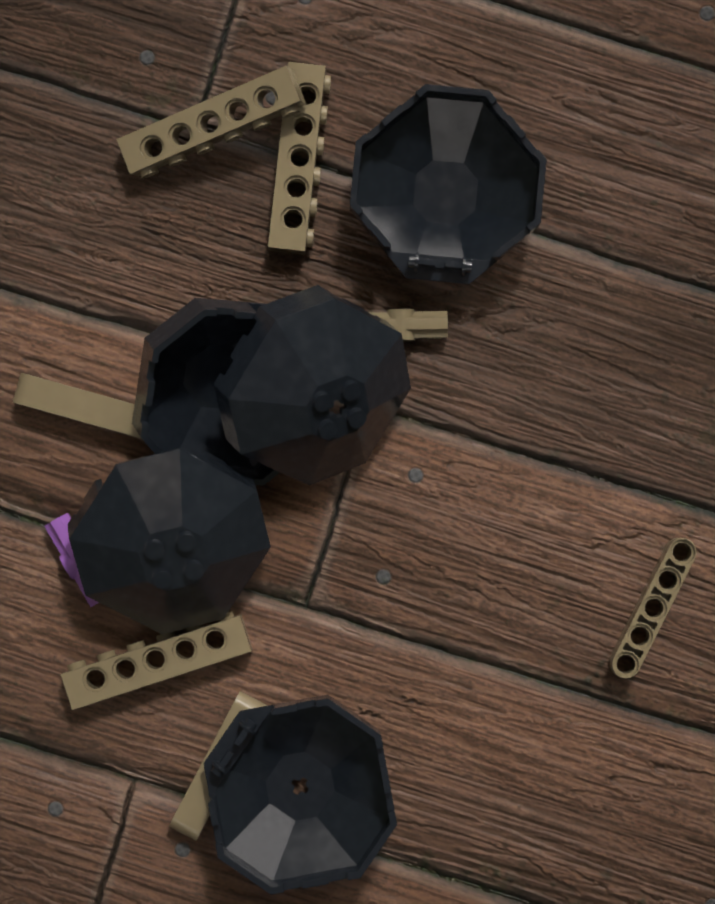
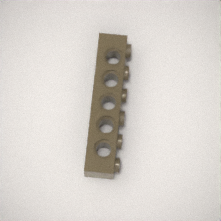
[268,62,331,255]
[116,66,306,179]
[61,611,253,710]

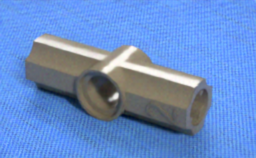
[368,309,448,342]

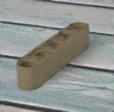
[12,373,142,439]
[609,538,697,679]
[169,691,268,841]

